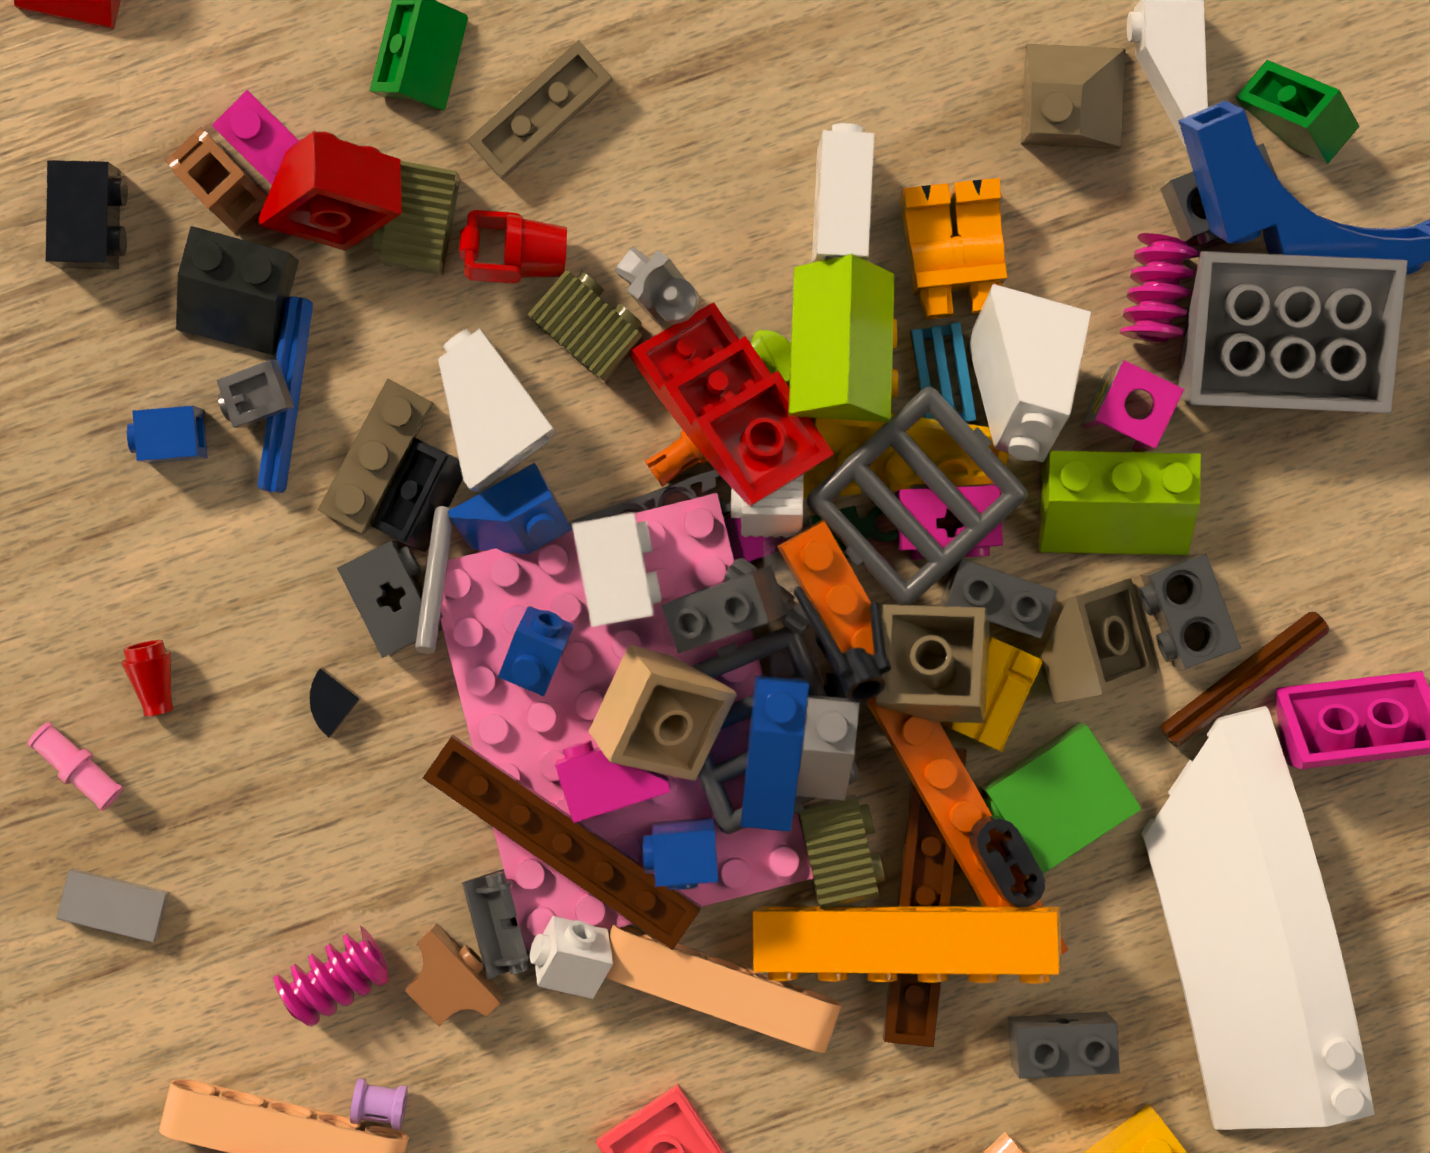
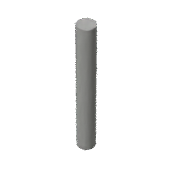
[415,506,453,654]

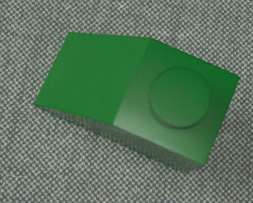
[1236,60,1360,164]

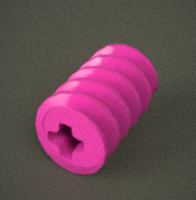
[1119,233,1199,342]
[273,925,389,1027]

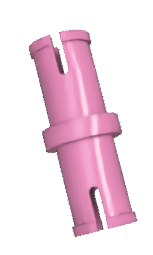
[27,722,124,811]

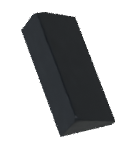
[371,438,463,552]

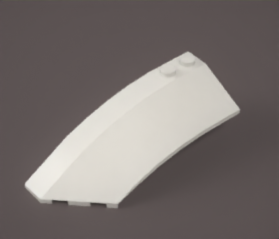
[1141,706,1375,1130]

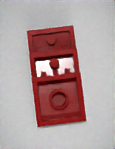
[629,302,834,507]

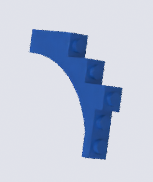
[1178,101,1430,275]

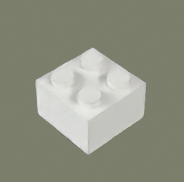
[572,512,662,627]

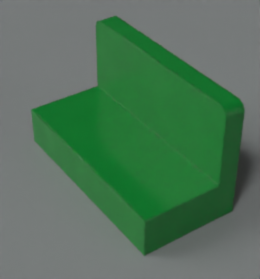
[369,0,468,110]

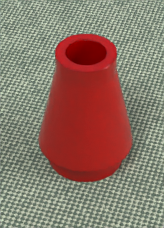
[121,640,174,716]

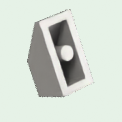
[796,695,859,800]

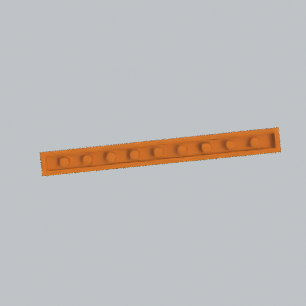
[777,521,1069,955]

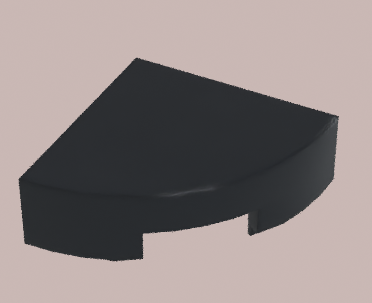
[309,667,362,738]

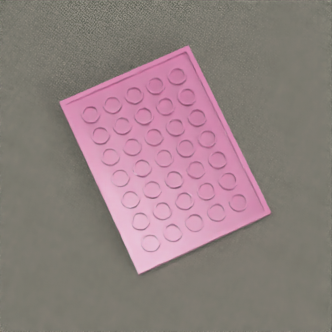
[440,493,813,951]

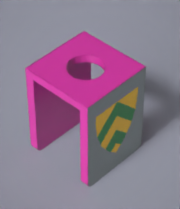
[1080,360,1184,452]

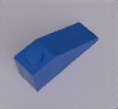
[740,675,809,832]

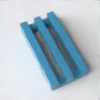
[910,322,976,422]

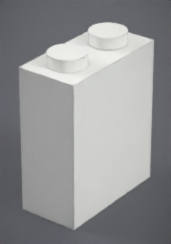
[812,123,874,263]

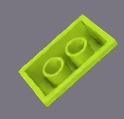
[1039,451,1201,555]

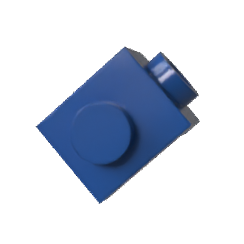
[498,606,574,697]

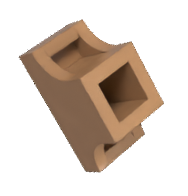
[165,127,267,237]
[405,923,504,1027]

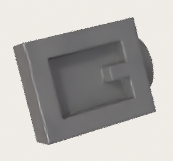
[217,359,294,428]

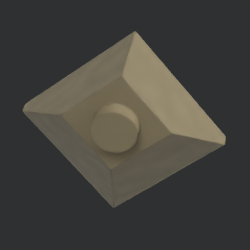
[1021,44,1125,149]
[1041,578,1157,704]

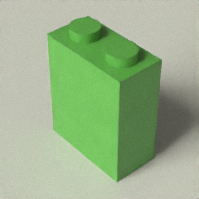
[980,722,1142,874]

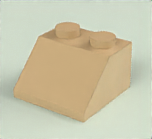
[588,644,737,781]

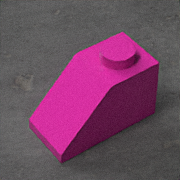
[555,740,671,823]

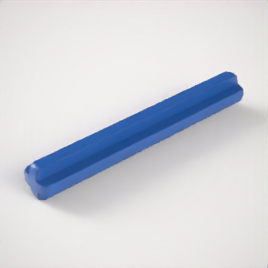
[257,296,313,493]

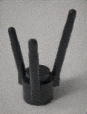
[794,587,892,703]

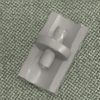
[615,247,699,325]

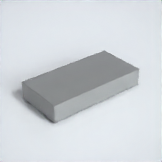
[56,868,169,943]

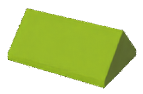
[788,254,894,422]

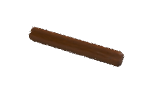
[1160,611,1330,747]

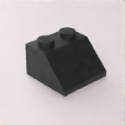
[176,226,299,356]

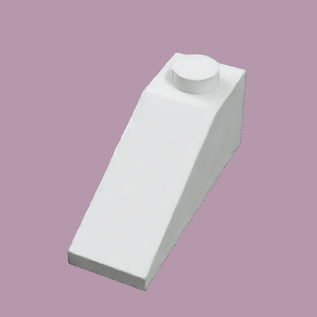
[1127,0,1208,151]

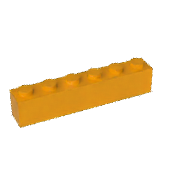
[752,906,1062,983]

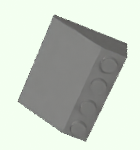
[1178,251,1407,413]

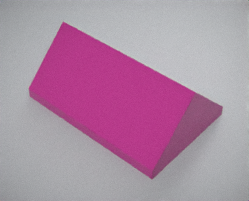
[1275,671,1430,769]

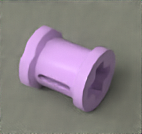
[350,1078,408,1130]

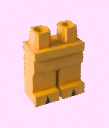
[899,178,1007,320]

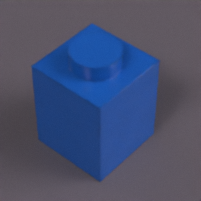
[127,406,208,463]

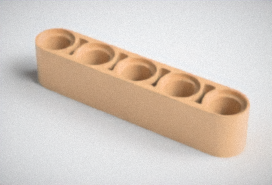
[605,924,842,1053]
[159,1079,409,1153]

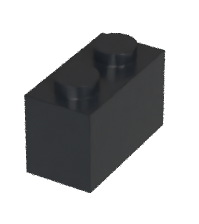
[45,160,128,269]

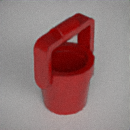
[459,210,567,284]

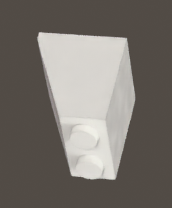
[968,284,1091,462]
[438,329,559,493]

